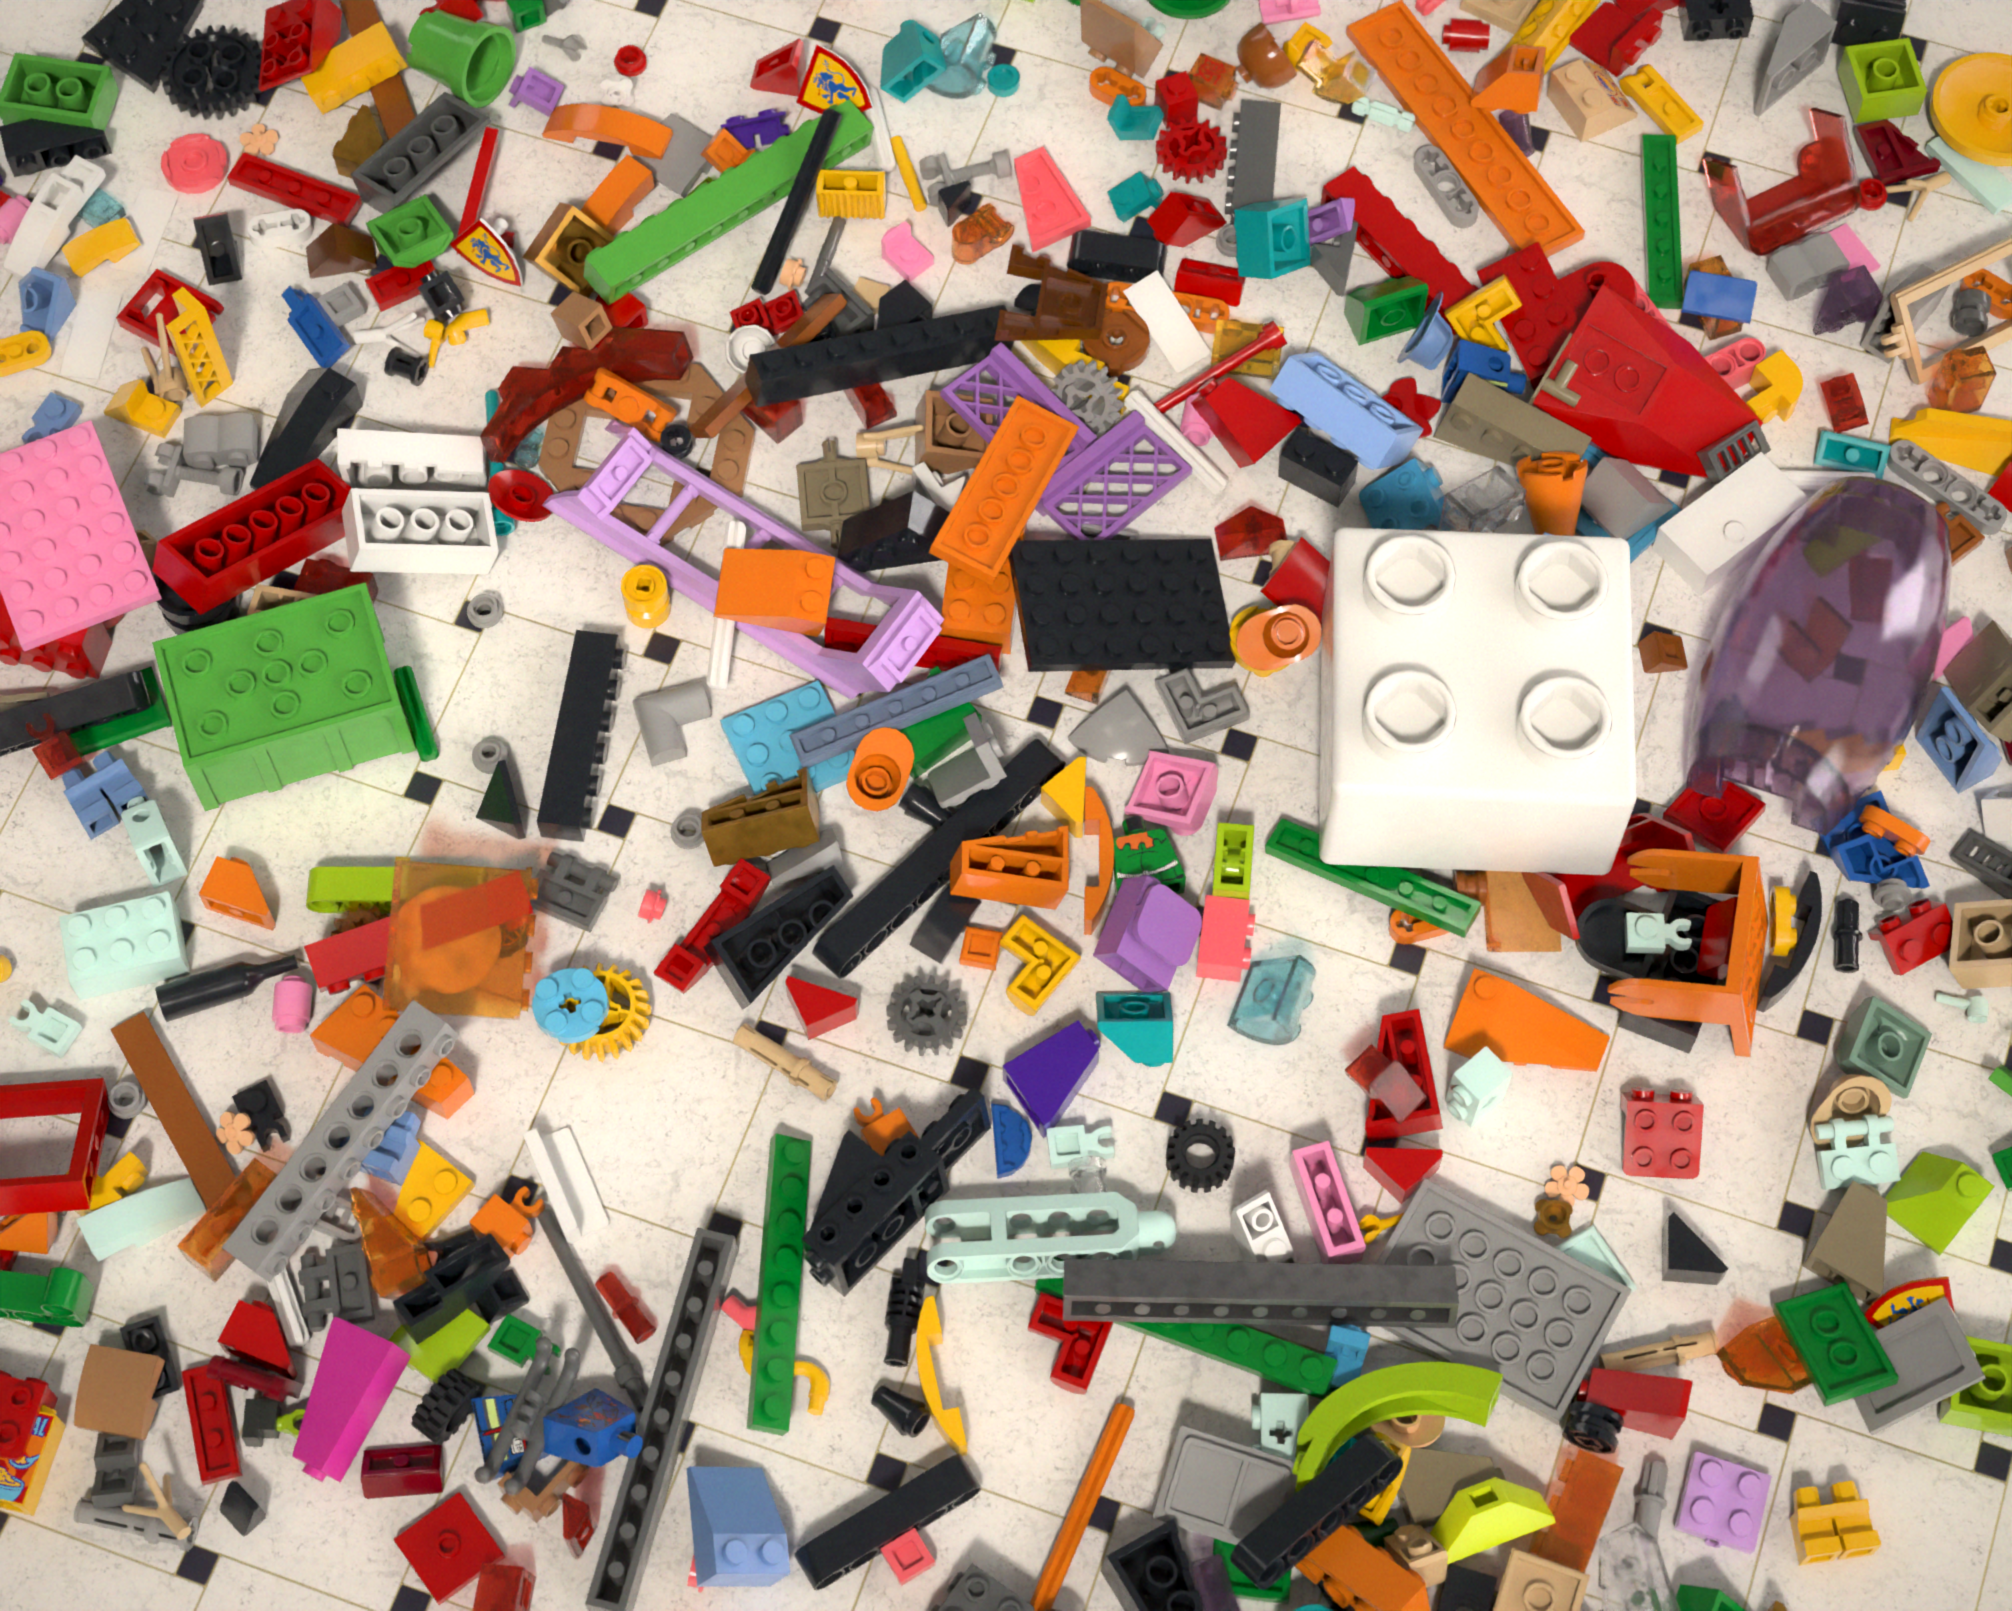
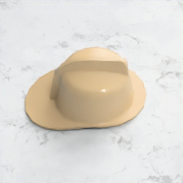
[1810,1074,1892,1150]

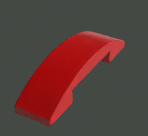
[653,858,771,994]

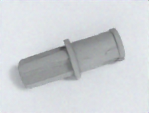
[1632,1461,1668,1543]

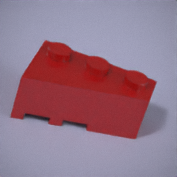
[1365,1009,1443,1143]

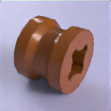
[1453,870,1487,906]

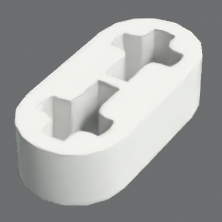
[247,209,313,249]

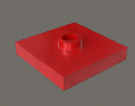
[1662,767,1766,854]
[393,1491,505,1605]

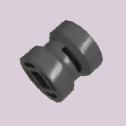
[1952,289,1992,337]

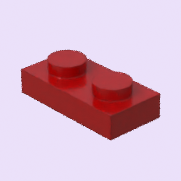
[365,260,436,312]

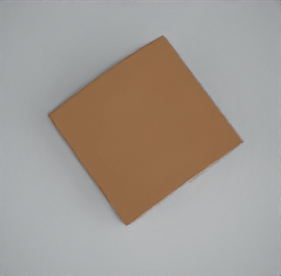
[74,1344,165,1441]

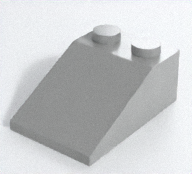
[1754,0,1837,117]

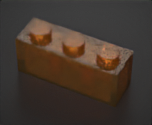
[177,1158,277,1283]
[1530,1449,1624,1573]

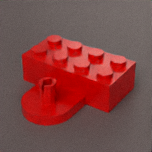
[1476,242,1637,392]

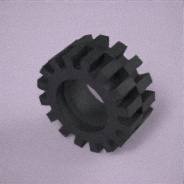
[1166,1119,1235,1193]
[411,1368,482,1445]

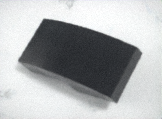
[909,883,982,964]
[120,1315,180,1399]

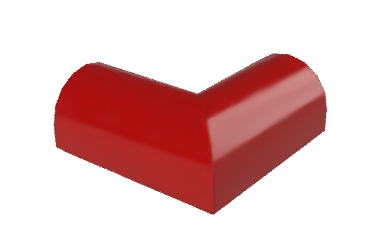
[1028,1292,1114,1395]

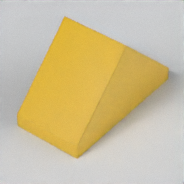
[1041,756,1086,838]

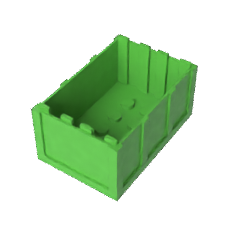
[152,582,416,811]

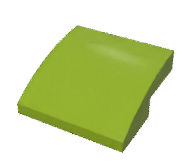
[388,1308,491,1384]

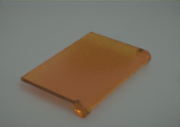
[1484,871,1562,952]

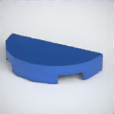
[991,1104,1032,1179]

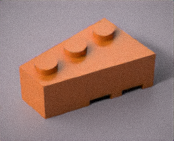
[950,825,1069,910]

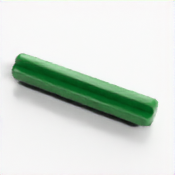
[393,665,439,762]

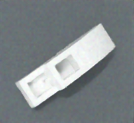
[3,155,106,278]

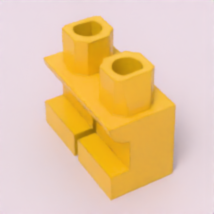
[1790,1480,1882,1566]

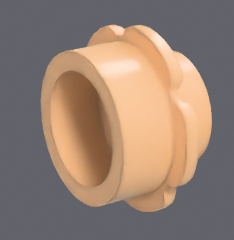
[779,258,807,291]

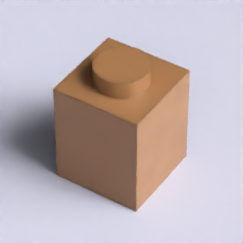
[550,291,612,350]

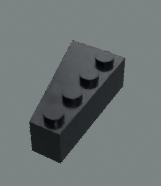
[1100,1519,1203,1611]

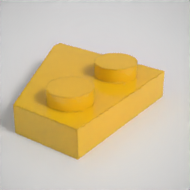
[393,1139,475,1243]

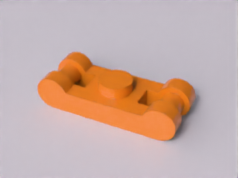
[583,368,677,443]

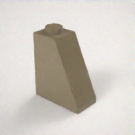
[1803,1180,1887,1306]
[1397,1447,1506,1528]

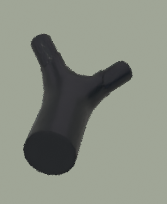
[414,1228,477,1266]

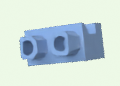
[62,751,149,840]
[339,1106,421,1186]

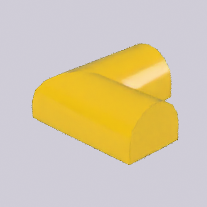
[1445,274,1522,352]
[1000,914,1081,1016]

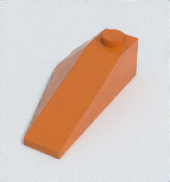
[1443,968,1610,1072]

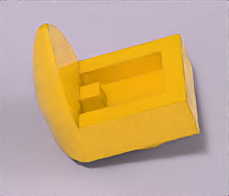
[1283,22,1332,72]

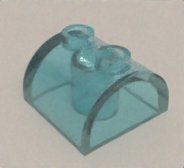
[926,12,997,99]
[1227,955,1316,1045]

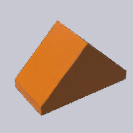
[0,1212,58,1255]

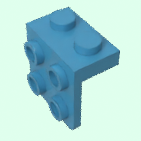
[1359,458,1458,531]

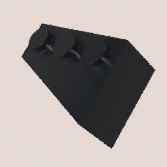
[837,490,950,572]

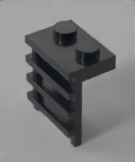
[1831,0,1907,46]

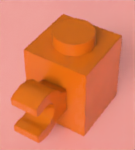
[853,1097,919,1157]
[469,1186,545,1259]

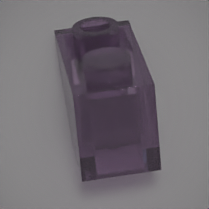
[1812,265,1883,336]

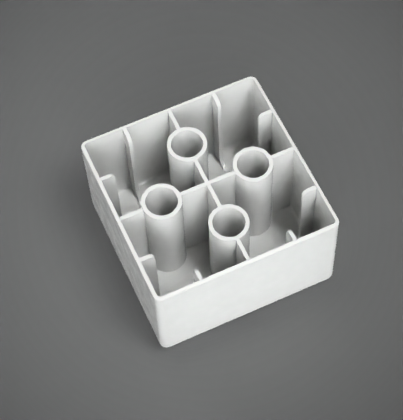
[1319,527,1637,875]

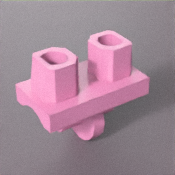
[1258,0,1321,25]

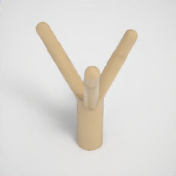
[1885,171,1951,222]
[122,1462,191,1540]

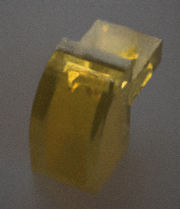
[1295,39,1378,104]

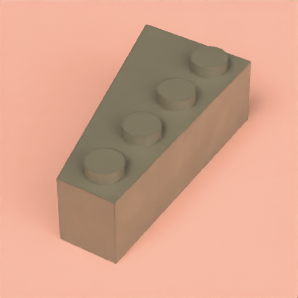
[1433,372,1592,467]

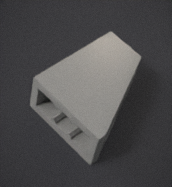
[1860,264,1950,364]

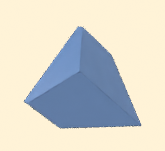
[18,266,77,342]

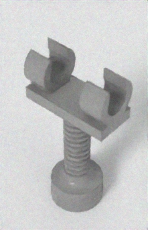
[919,150,1011,206]
[144,443,243,498]

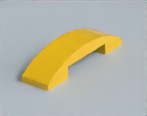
[916,1296,967,1456]

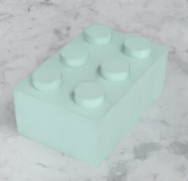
[59,891,190,1000]

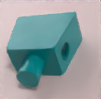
[880,20,947,103]

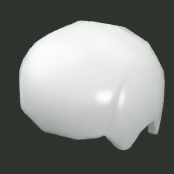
[725,325,776,375]

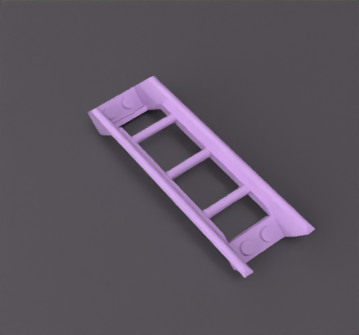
[542,419,945,699]

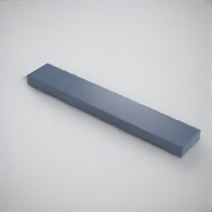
[789,654,1004,768]

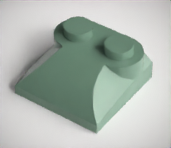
[1836,996,1932,1099]

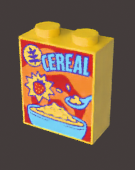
[0,1405,66,1516]

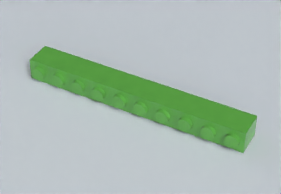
[583,99,874,305]

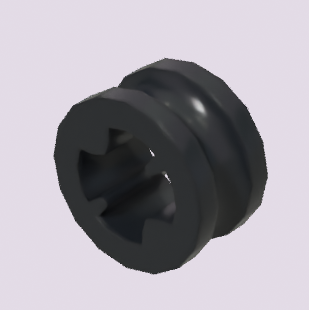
[660,424,693,459]

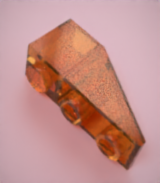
[350,1187,432,1300]

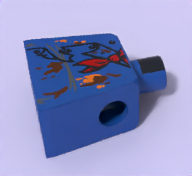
[543,1388,643,1467]

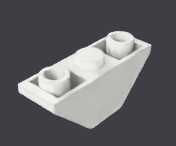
[1230,1190,1298,1263]

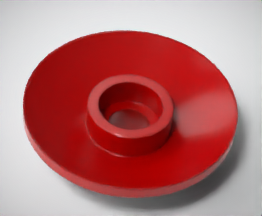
[487,469,554,522]

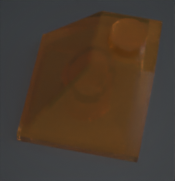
[1715,1315,1813,1395]

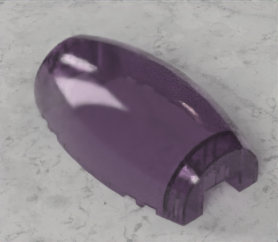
[1686,476,1952,836]

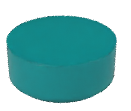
[987,64,1020,97]

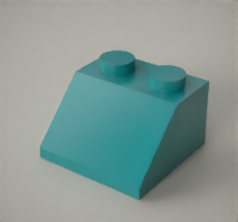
[1234,198,1311,279]

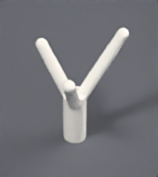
[354,312,425,358]

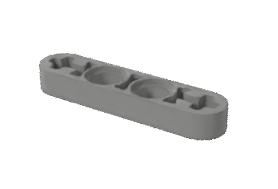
[1887,440,2007,535]

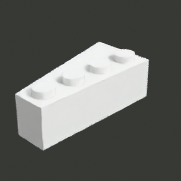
[337,428,488,492]

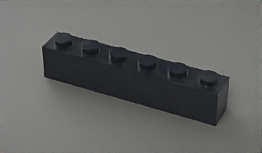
[537,630,626,842]

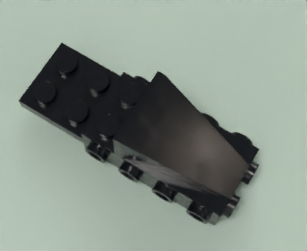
[801,1087,991,1297]

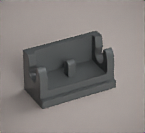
[803,269,874,337]

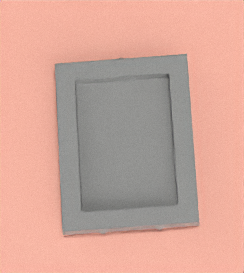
[1854,1297,1986,1435]
[1152,1425,1297,1545]

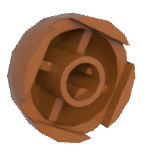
[1236,22,1297,90]

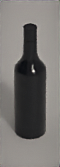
[155,954,299,1022]

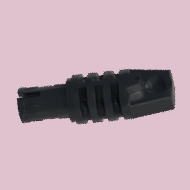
[884,1258,925,1367]

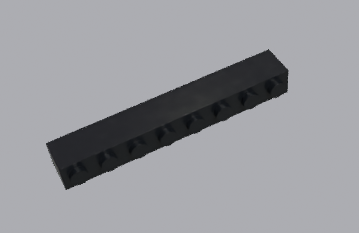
[745,305,1014,408]

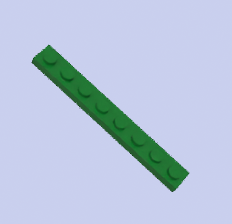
[746,1133,811,1436]
[1034,1256,1338,1400]

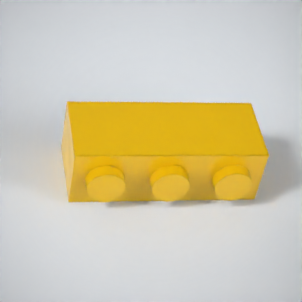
[300,21,408,114]

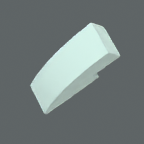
[76,1178,207,1261]

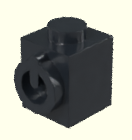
[417,269,467,323]

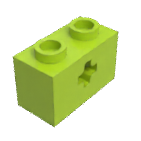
[1212,822,1255,900]

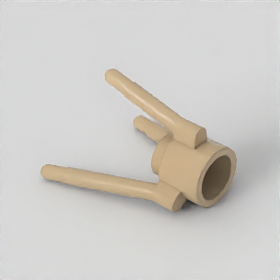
[141,313,194,402]
[856,424,924,475]

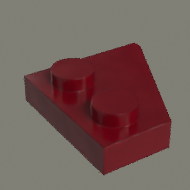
[1854,119,1941,185]

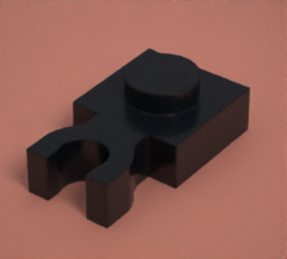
[232,1080,290,1152]

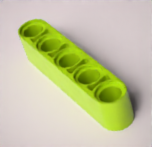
[306,866,488,914]

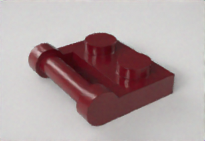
[206,1355,304,1403]

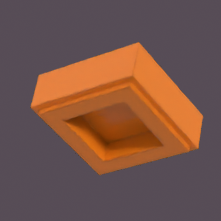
[959,926,1003,971]

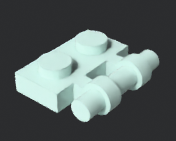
[1815,1114,1901,1190]

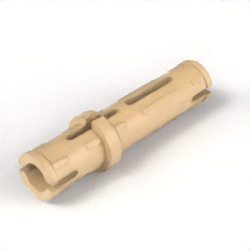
[733,1023,838,1102]
[1599,1329,1720,1372]

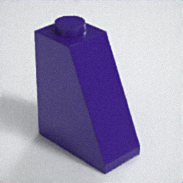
[1002,1020,1101,1138]

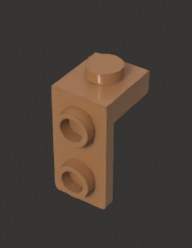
[497,1461,589,1523]

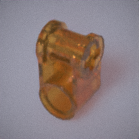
[951,203,1015,265]

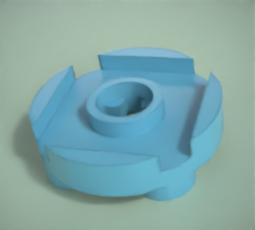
[532,968,609,1043]

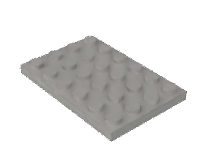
[1375,1178,1632,1425]

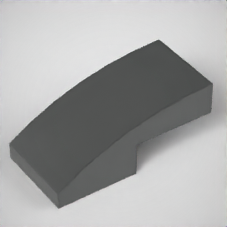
[91,1433,139,1509]

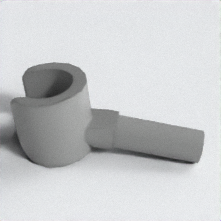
[542,35,586,61]

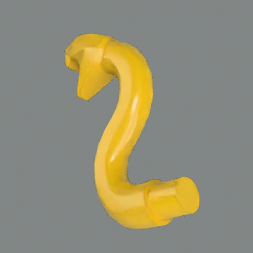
[738,1330,830,1416]

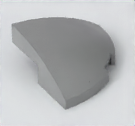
[1068,690,1169,766]

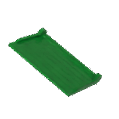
[60,666,172,763]

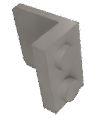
[928,712,1007,808]

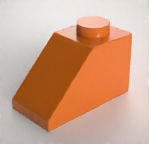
[199,856,276,931]

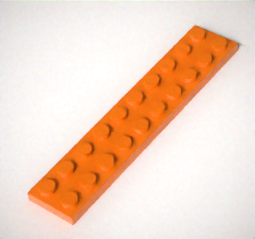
[1346,0,1585,258]

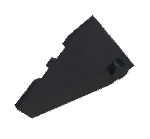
[249,367,363,490]

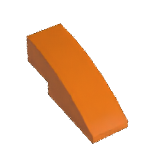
[580,154,655,236]

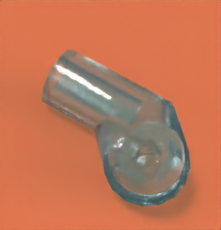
[514,426,545,469]

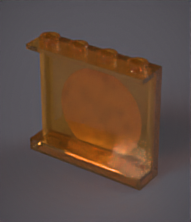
[382,856,539,1021]

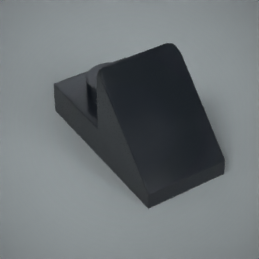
[193,212,242,286]

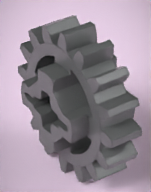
[886,975,967,1056]

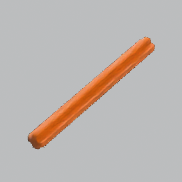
[1029,1403,1135,1611]

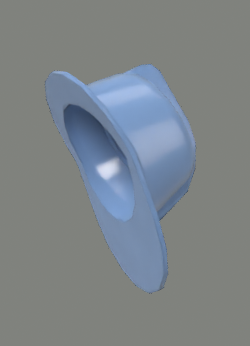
[1397,292,1453,370]

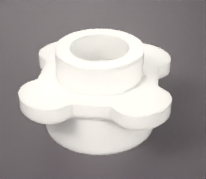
[600,74,634,106]

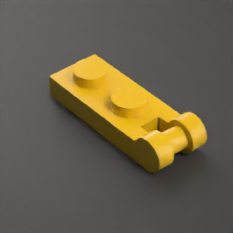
[1619,64,1704,145]

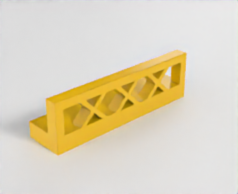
[1499,0,1601,76]
[165,287,234,408]

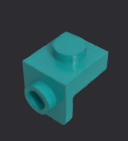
[1107,94,1164,141]
[1107,171,1164,223]

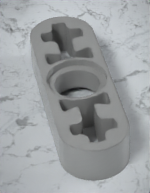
[1414,145,1479,228]

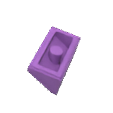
[1308,198,1355,247]

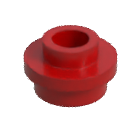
[614,45,647,77]
[1853,178,1887,211]

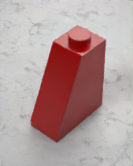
[1191,377,1302,468]
[1576,1368,1693,1440]

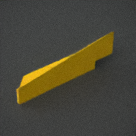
[1889,408,2012,477]

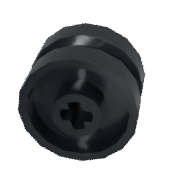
[154,574,240,635]

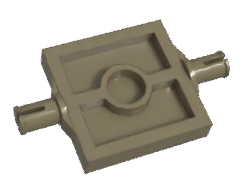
[796,440,870,549]

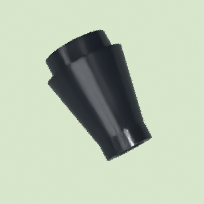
[899,783,953,829]
[871,1385,931,1438]

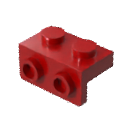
[1868,898,1953,976]

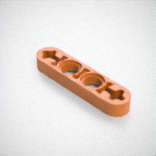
[1104,282,1230,334]

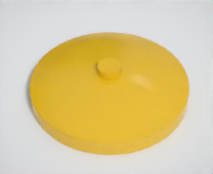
[1930,53,2012,166]

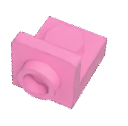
[881,221,934,282]

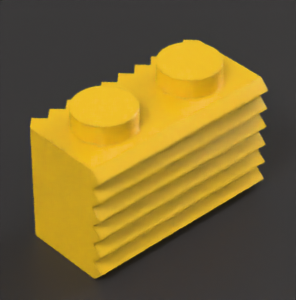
[816,169,886,220]

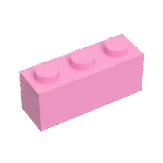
[1289,1141,1366,1264]

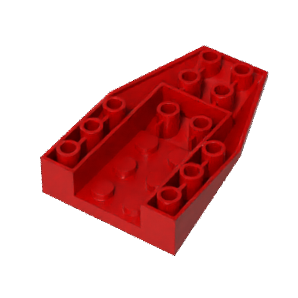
[1532,284,1763,479]

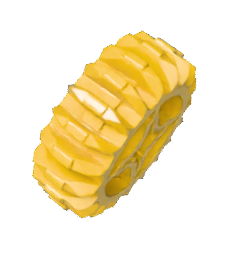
[559,962,651,1063]

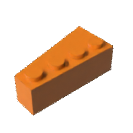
[309,984,475,1120]
[1294,1524,1430,1611]

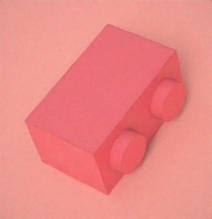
[1196,895,1256,982]

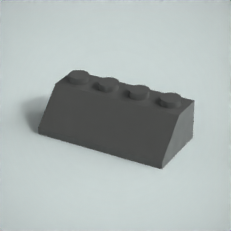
[350,92,491,214]

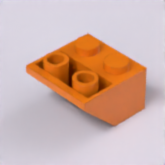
[1470,45,1546,114]

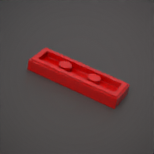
[181,1364,243,1486]

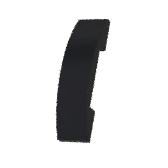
[1757,871,1822,1013]

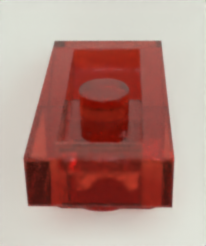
[1345,1044,1427,1125]

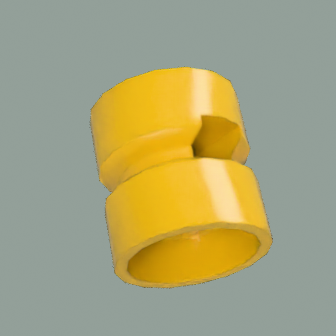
[621,565,671,628]

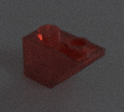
[741,399,803,444]

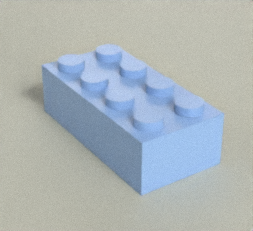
[1269,351,1424,470]

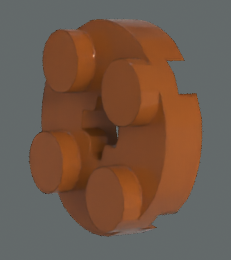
[1082,309,1150,377]

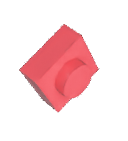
[880,1528,935,1586]

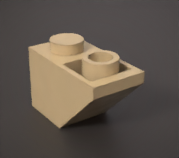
[1383,1525,1448,1588]

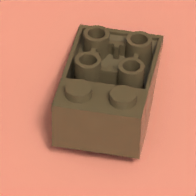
[1943,620,2012,743]

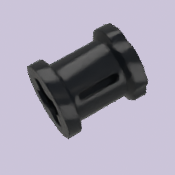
[384,346,429,386]

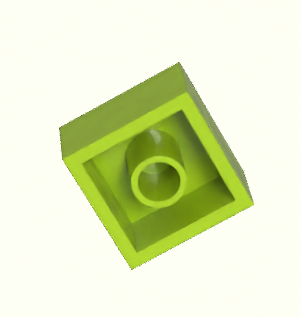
[1837,38,1927,124]
[1939,1336,2012,1437]

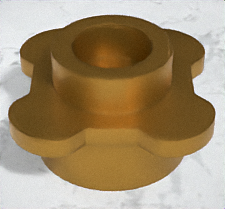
[1533,1199,1573,1238]

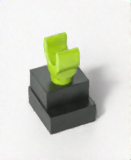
[242,1399,305,1447]

